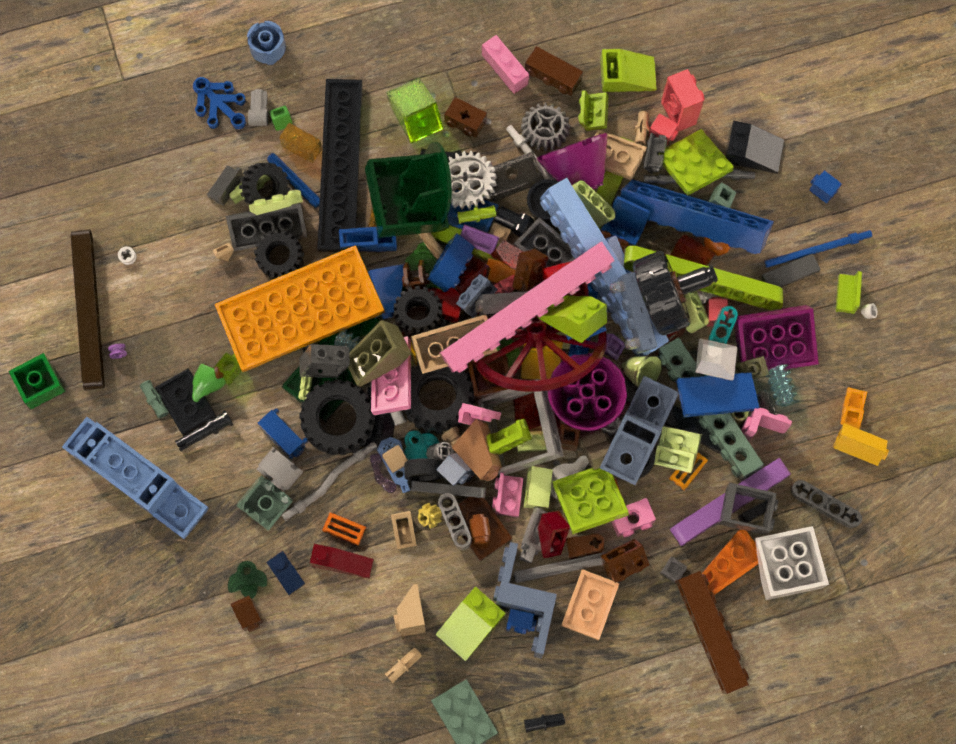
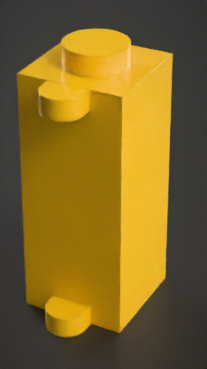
[833,423,889,466]

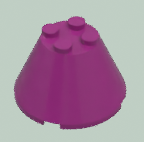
[536,132,608,190]
[548,353,627,431]

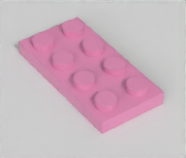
[371,336,411,415]

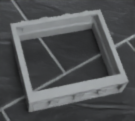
[478,379,564,476]

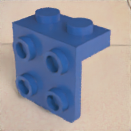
[601,197,650,246]

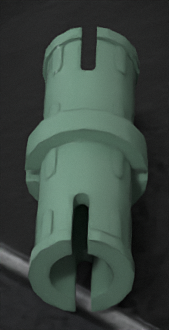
[140,380,169,419]

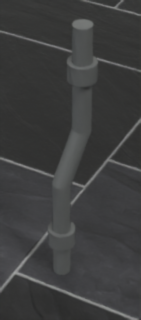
[644,169,755,185]

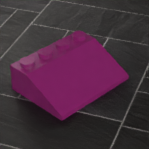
[734,305,819,372]

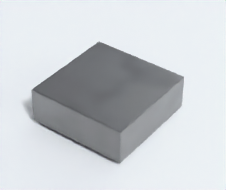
[660,556,688,584]

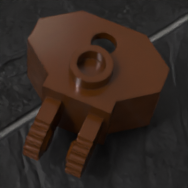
[402,260,430,292]

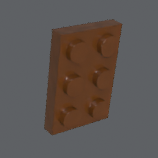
[451,497,512,562]

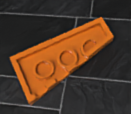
[702,529,758,595]

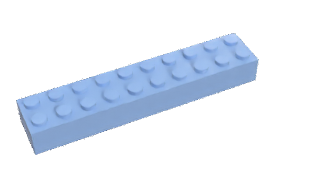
[540,178,669,357]

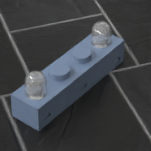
[609,272,657,353]

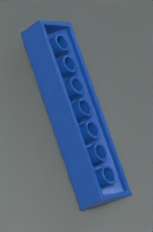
[620,179,774,254]

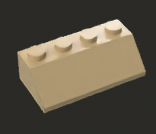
[411,314,498,374]

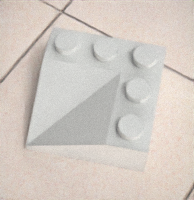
[755,526,829,600]

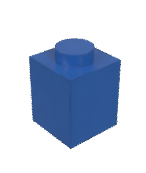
[809,170,842,204]

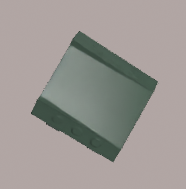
[236,475,293,531]

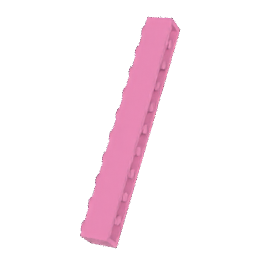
[439,241,615,373]

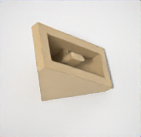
[391,511,417,549]

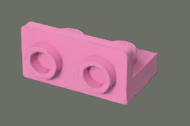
[458,403,501,425]
[492,473,523,517]

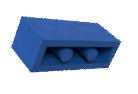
[427,233,475,292]

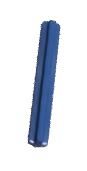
[267,153,320,208]

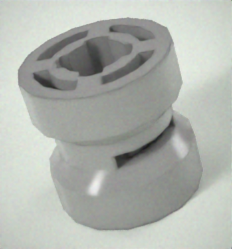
[601,417,621,437]
[427,442,454,462]

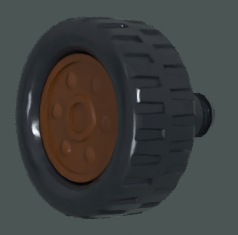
[633,251,718,335]

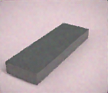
[761,254,821,288]

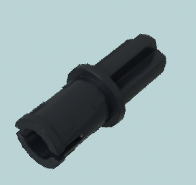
[524,713,565,733]

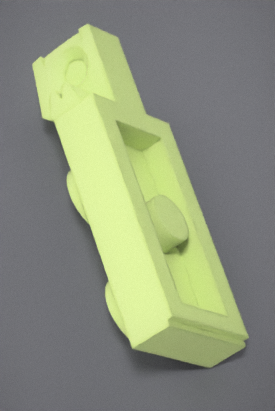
[249,190,303,215]

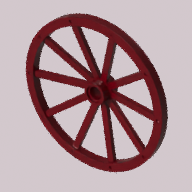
[473,305,607,392]

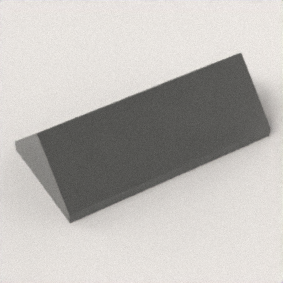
[226,203,307,251]

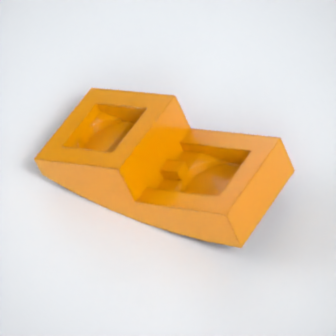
[840,387,867,429]

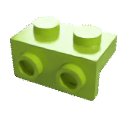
[578,90,609,131]

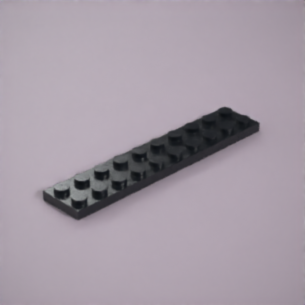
[317,79,363,252]

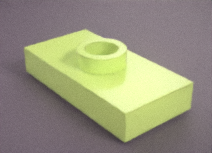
[517,430,547,453]

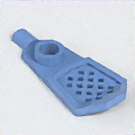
[377,437,410,493]

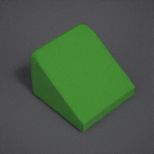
[269,106,293,131]

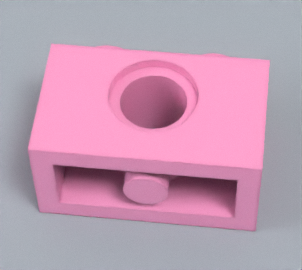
[611,498,656,538]

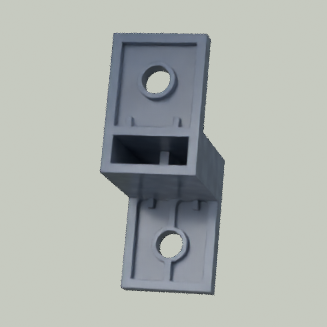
[600,376,679,485]
[493,542,557,659]

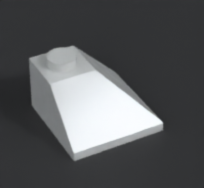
[695,339,737,381]

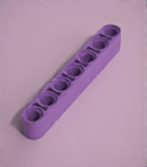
[670,458,791,546]

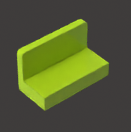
[836,271,862,314]

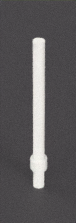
[506,125,555,181]

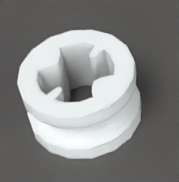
[118,246,137,265]

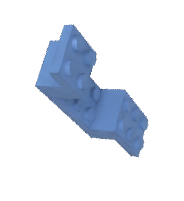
[62,417,209,540]

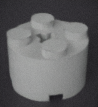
[257,447,303,492]

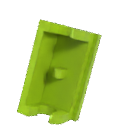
[486,419,532,455]

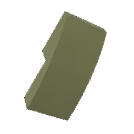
[735,356,769,379]

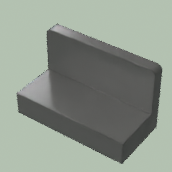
[207,165,244,206]

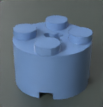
[247,21,286,65]

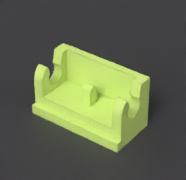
[523,466,553,509]

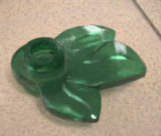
[228,561,267,599]

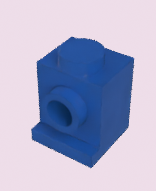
[506,609,537,634]

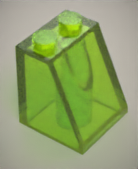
[386,78,443,144]

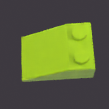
[537,296,607,343]
[436,586,506,662]

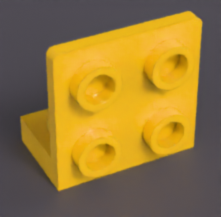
[521,340,563,380]

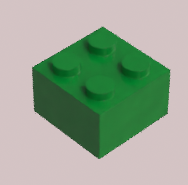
[8,353,66,410]

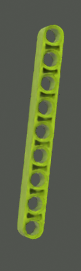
[624,246,783,310]

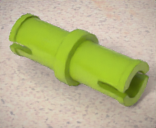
[457,205,496,224]

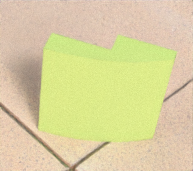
[654,426,702,473]

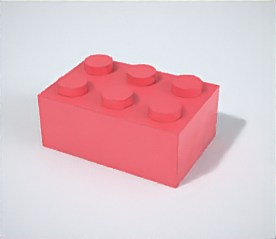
[661,69,705,132]

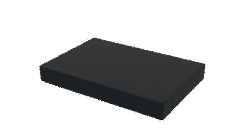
[155,368,217,436]

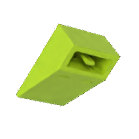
[600,49,657,92]

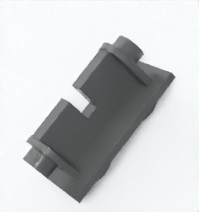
[643,133,667,174]

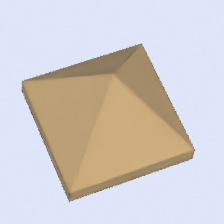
[213,243,234,261]

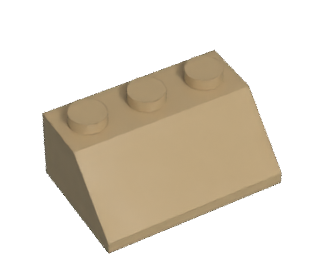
[394,584,426,637]

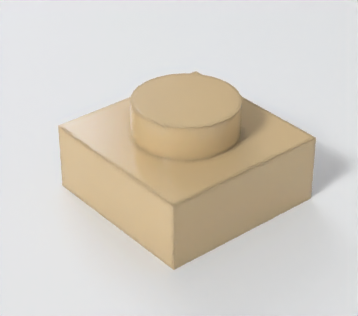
[489,223,511,248]

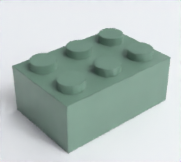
[431,679,498,744]

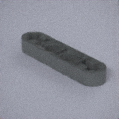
[790,480,862,529]
[411,481,486,498]

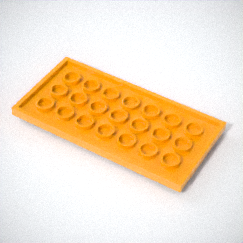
[215,245,385,372]

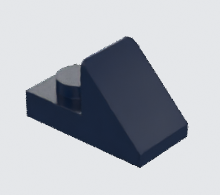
[266,551,305,595]

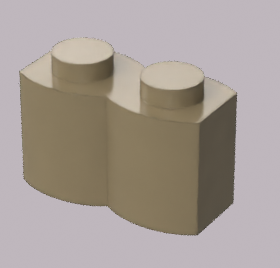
[579,429,611,470]

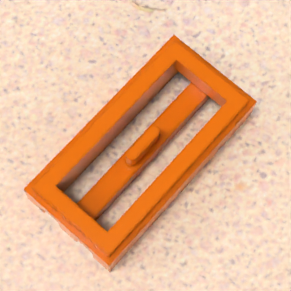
[322,512,366,546]

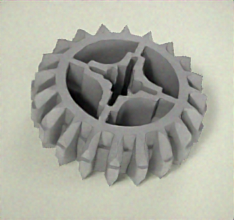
[521,102,570,152]

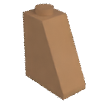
[452,419,502,481]

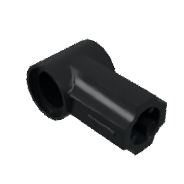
[494,206,534,237]

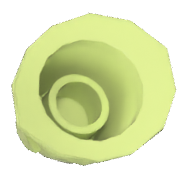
[622,356,662,387]

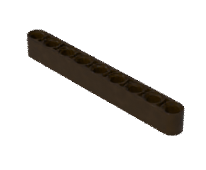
[71,229,105,391]

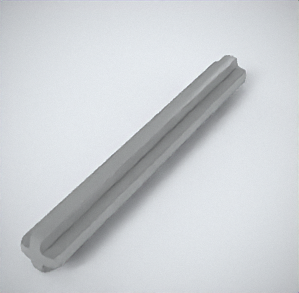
[514,552,607,583]

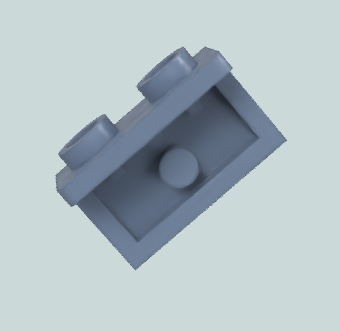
[456,274,497,318]

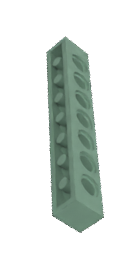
[657,337,764,481]

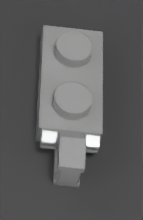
[520,507,548,563]

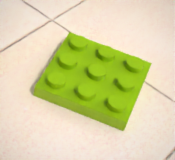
[658,129,734,196]
[552,468,629,534]

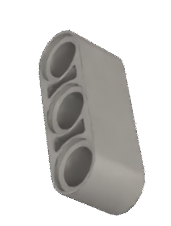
[438,493,472,550]

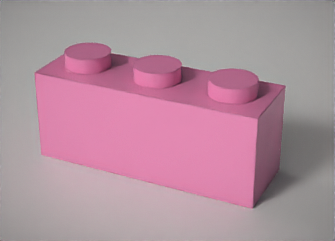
[482,35,529,94]

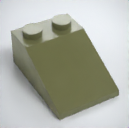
[348,320,412,387]

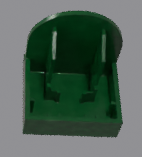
[365,142,452,238]

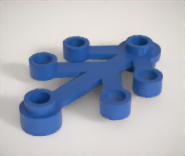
[193,77,246,129]

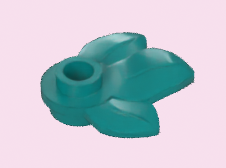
[404,431,440,460]

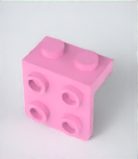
[741,408,792,442]

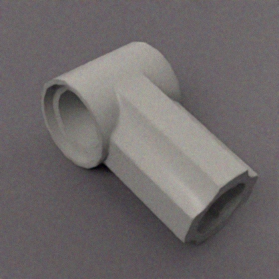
[248,89,268,126]

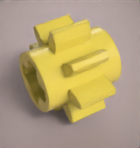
[418,503,442,529]

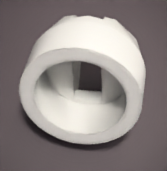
[861,303,877,319]

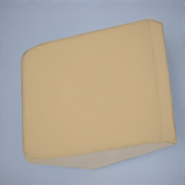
[382,445,408,473]

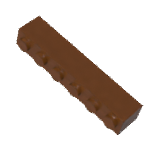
[675,571,749,694]

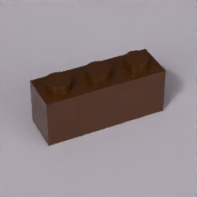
[525,46,583,96]

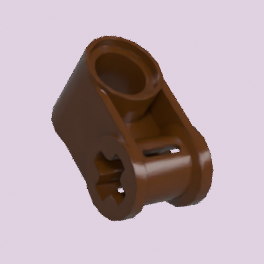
[566,534,604,559]

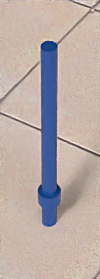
[764,230,872,268]

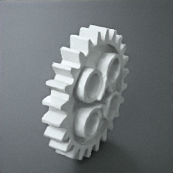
[449,151,497,210]

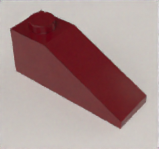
[310,544,374,579]

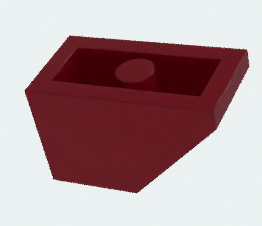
[538,511,570,559]

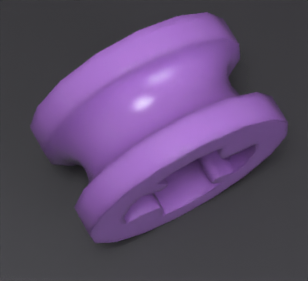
[108,343,127,359]

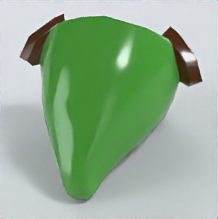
[192,364,226,403]

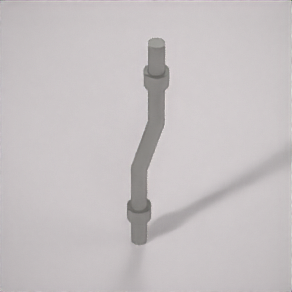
[281,441,377,521]

